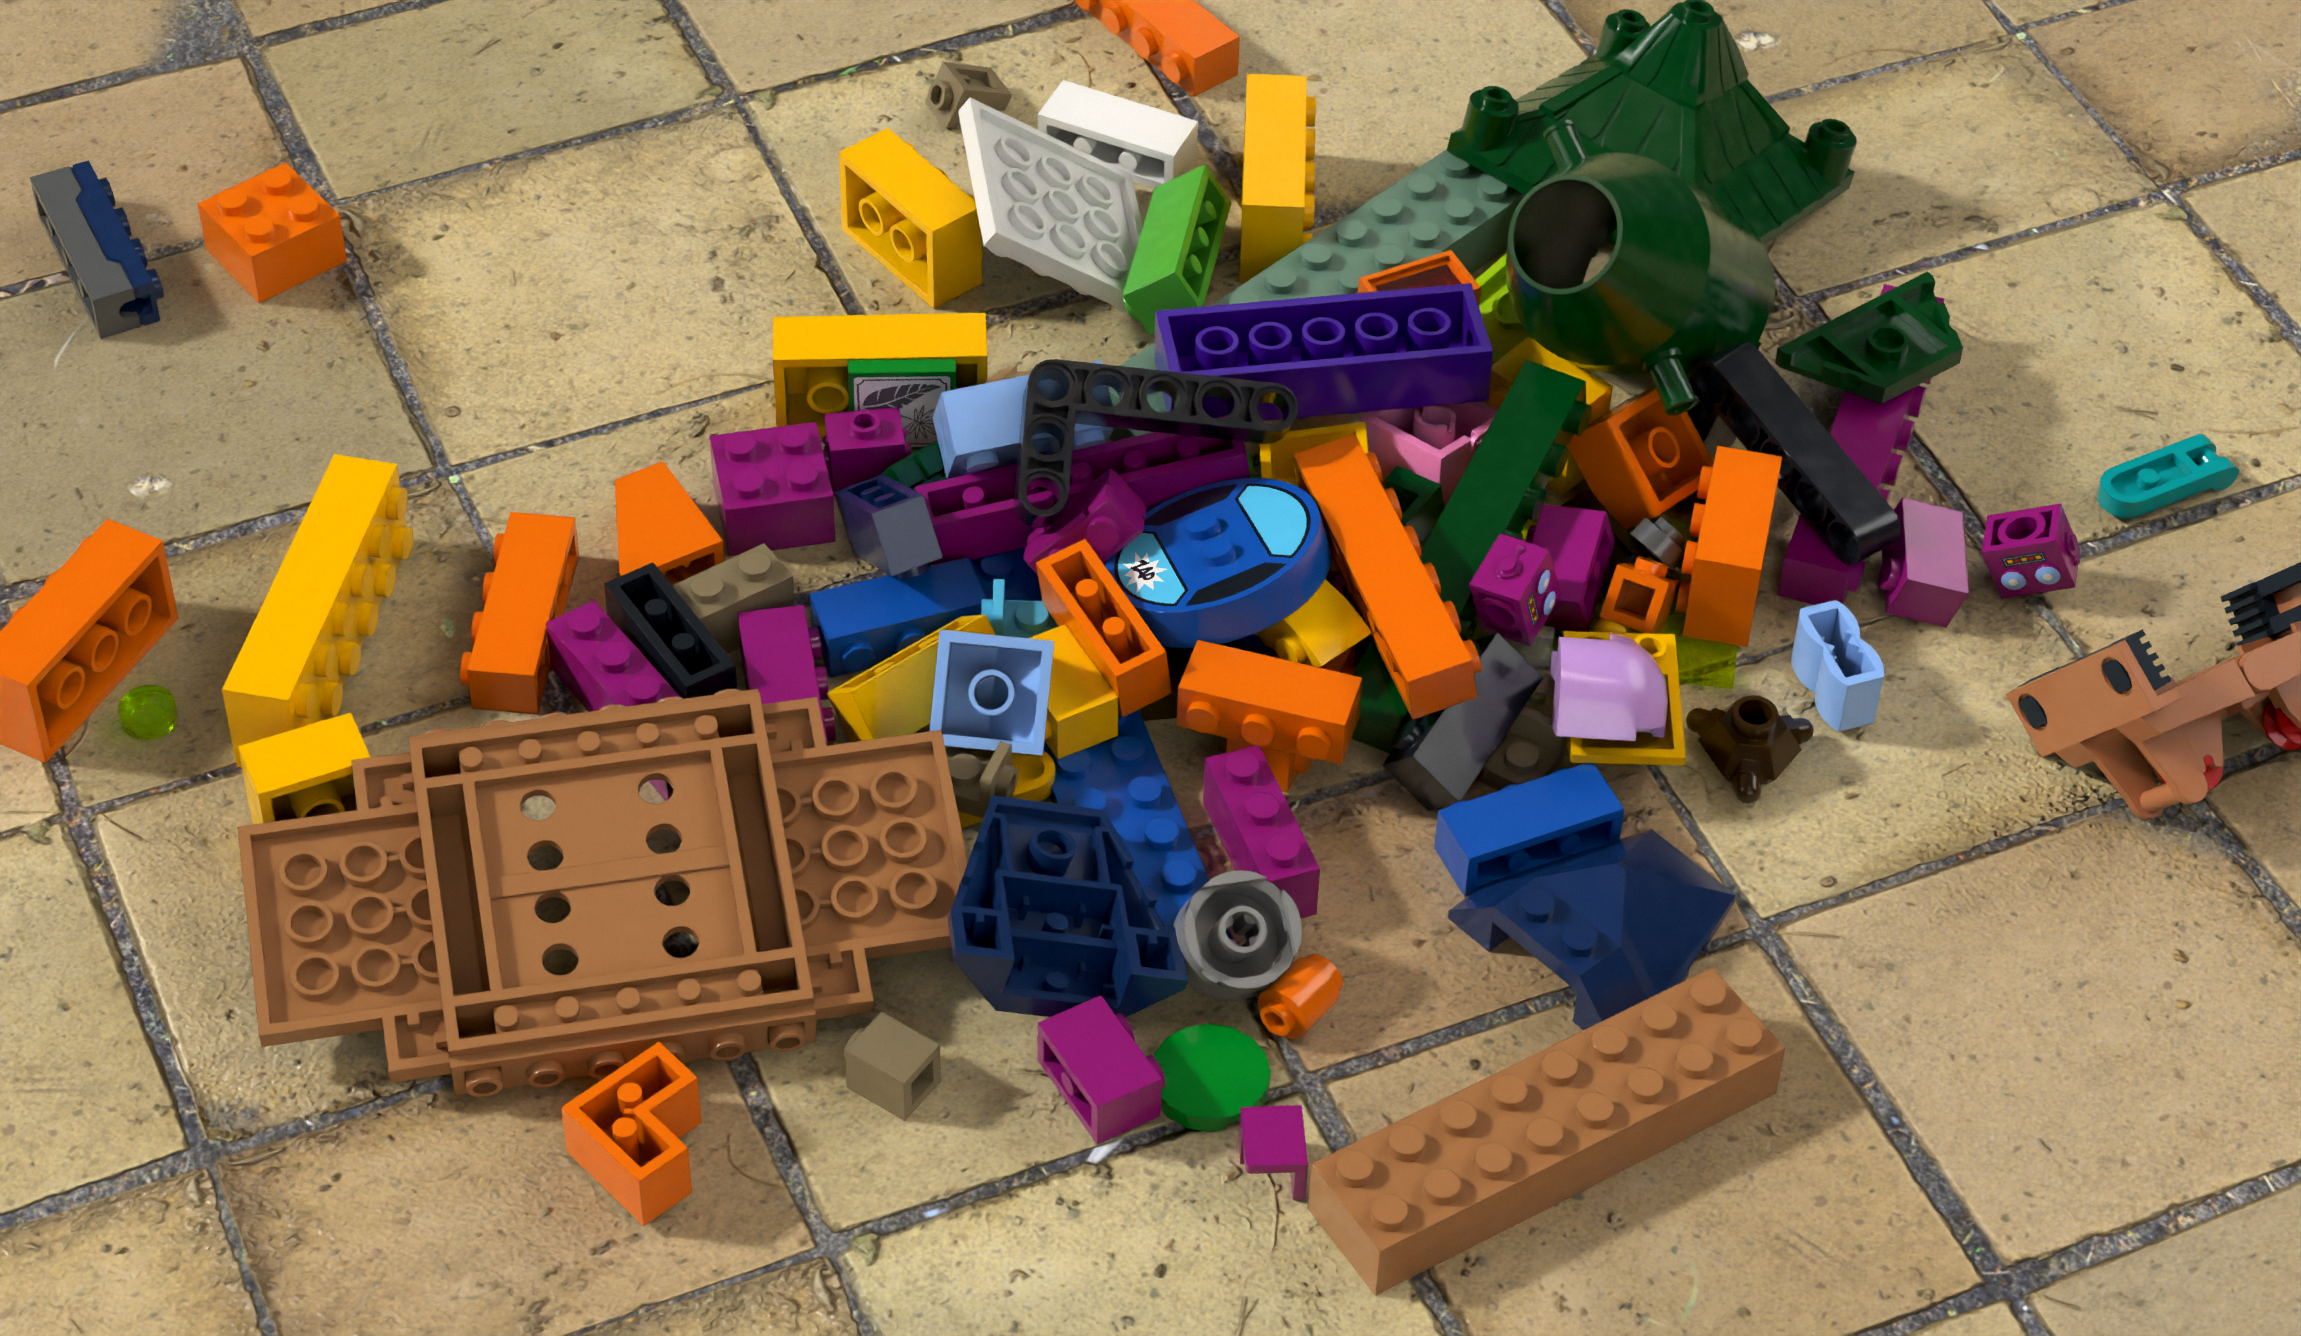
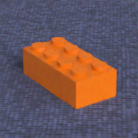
[0,518,179,763]

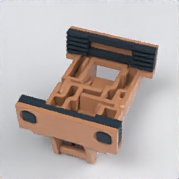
[2006,562,2301,820]

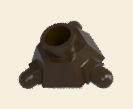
[1686,695,1814,804]

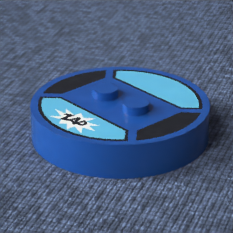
[1105,478,1332,648]

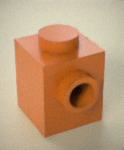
[1599,556,1680,634]

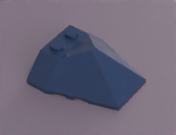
[948,795,1189,1018]
[1448,829,1736,1030]

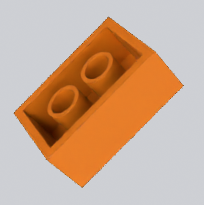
[1675,446,1782,647]

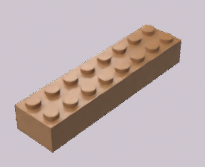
[1307,967,1785,1296]

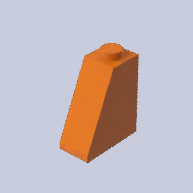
[615,461,725,585]

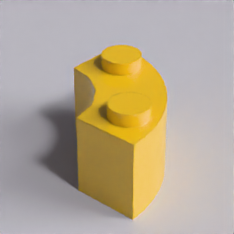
[1255,580,1372,667]

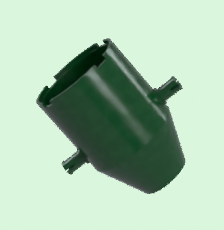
[1506,119,1775,416]

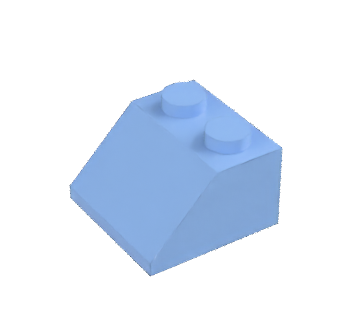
[929,629,1055,756]

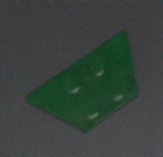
[1775,271,1963,404]

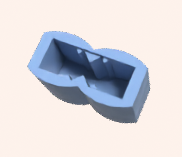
[1791,600,1884,732]

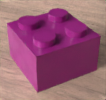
[710,422,835,556]

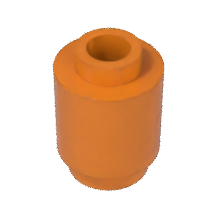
[1258,954,1343,1039]

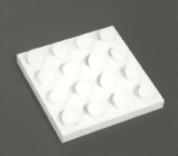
[958,98,1143,314]

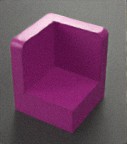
[1238,1105,1308,1200]

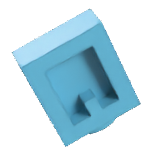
[981,579,1059,638]

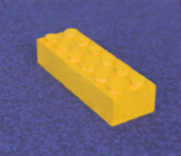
[222,454,413,768]

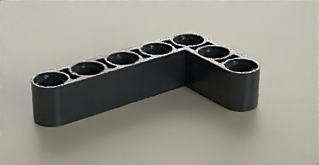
[1687,341,1901,565]
[1014,359,1299,528]

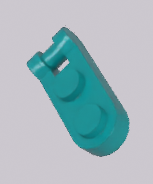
[2097,434,2239,518]

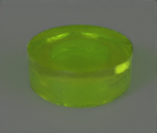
[118,685,178,740]

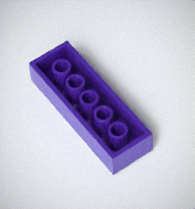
[1155,283,1493,421]

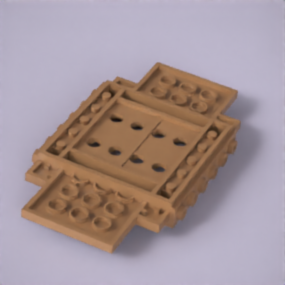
[237,689,968,1097]

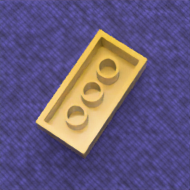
[1239,74,1316,282]
[773,313,988,437]

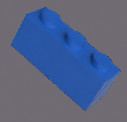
[810,557,987,678]
[1434,763,1624,897]

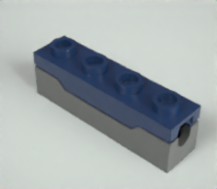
[30,160,164,339]

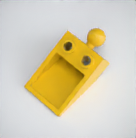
[1563,618,1686,766]

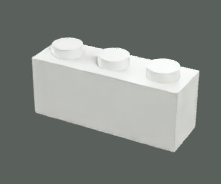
[1038,80,1198,188]

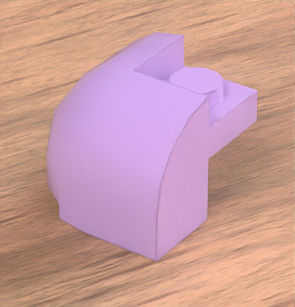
[1550,633,1668,741]

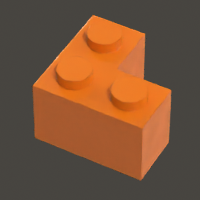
[561,1042,702,1227]

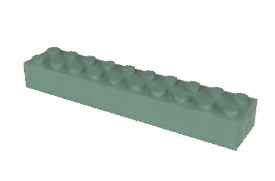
[1108,149,1525,441]

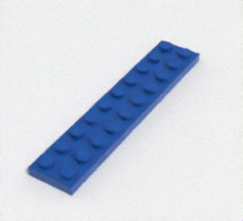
[970,548,1233,939]

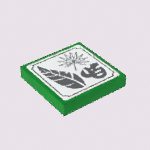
[848,359,956,450]

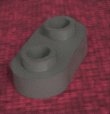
[1630,517,1685,573]

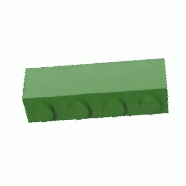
[1122,164,1231,335]

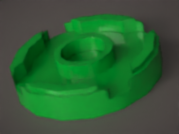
[1153,1024,1271,1132]

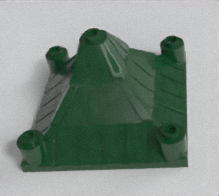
[1446,0,1857,245]

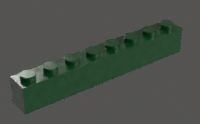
[1351,360,1592,754]

